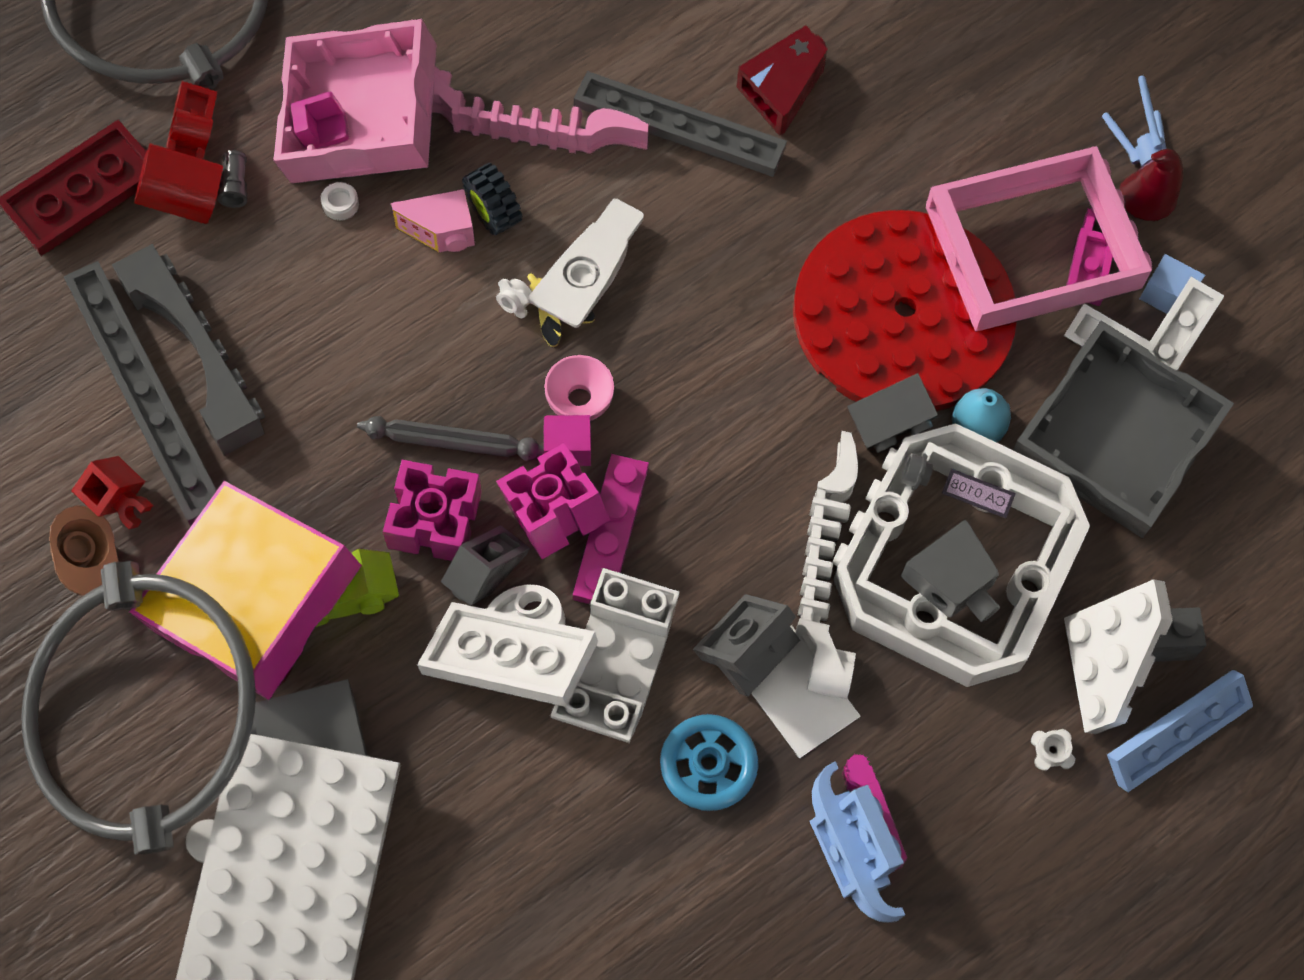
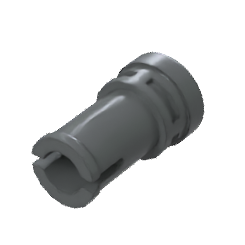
[217,150,248,208]

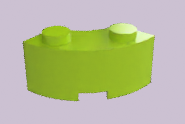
[316,549,399,627]

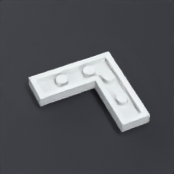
[1064,277,1224,370]

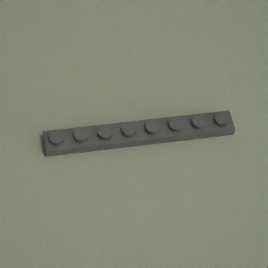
[63,261,217,527]

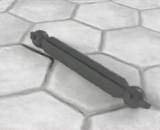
[357,416,544,461]

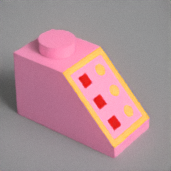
[391,189,475,252]

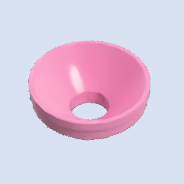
[544,355,614,421]

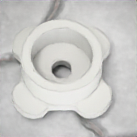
[496,279,531,318]
[1031,729,1075,771]

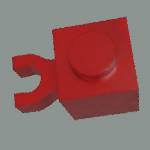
[71,456,154,530]

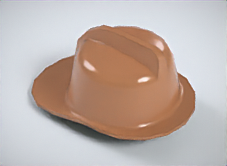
[49,506,118,596]

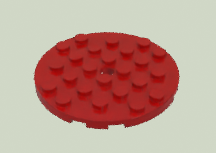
[793,210,1017,412]

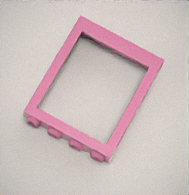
[926,146,1152,332]

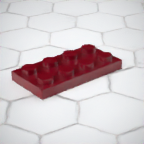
[0,120,147,256]

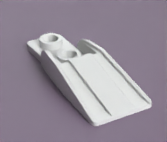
[529,199,644,328]

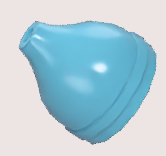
[952,388,1011,443]

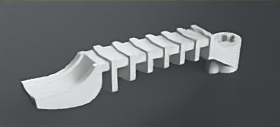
[795,431,858,699]

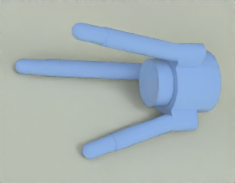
[1102,75,1167,167]

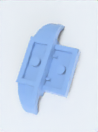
[810,761,905,923]

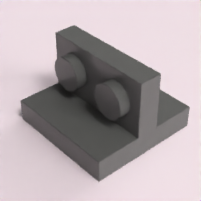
[693,594,800,697]

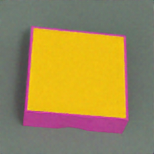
[129,481,362,700]

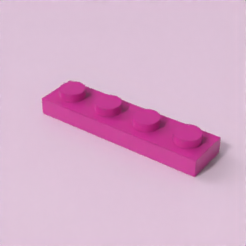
[573,454,649,604]

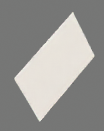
[751,625,861,759]

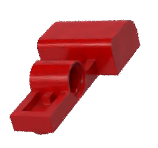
[134,81,223,224]

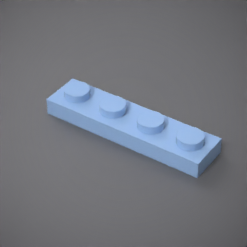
[1107,670,1253,792]

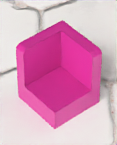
[291,92,349,149]
[544,415,591,466]

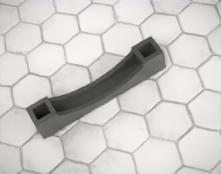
[112,244,265,456]

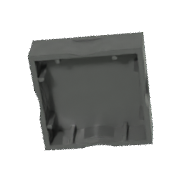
[1013,320,1234,538]

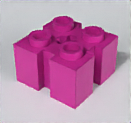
[496,443,610,560]
[383,460,482,561]

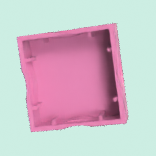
[274,19,436,184]

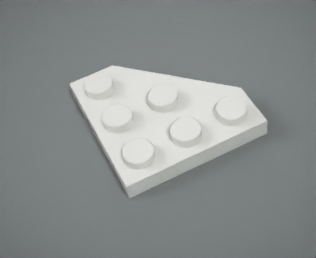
[1064,579,1173,734]

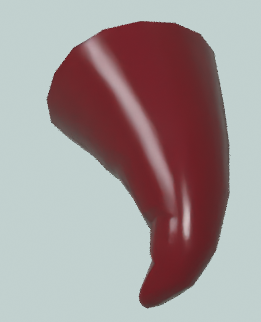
[1119,149,1183,221]

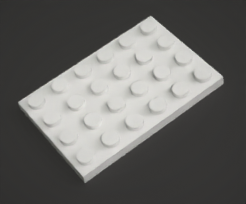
[176,734,401,980]

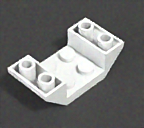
[551,568,680,743]

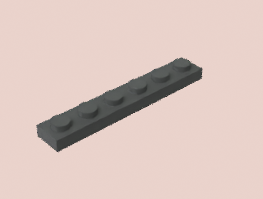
[574,71,787,177]

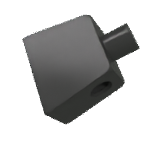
[901,520,1000,623]

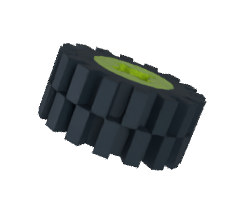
[462,162,523,236]

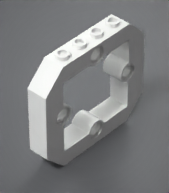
[832,423,1090,687]

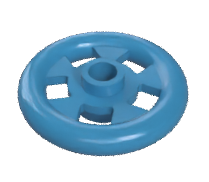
[660,714,758,811]

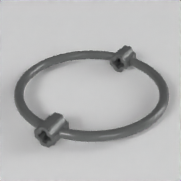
[41,0,268,90]
[21,561,256,855]

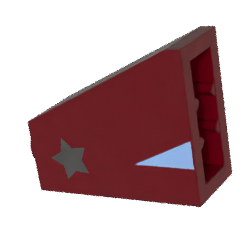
[736,25,828,136]

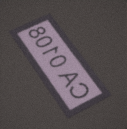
[942,468,1016,518]

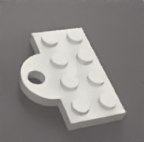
[417,585,598,707]

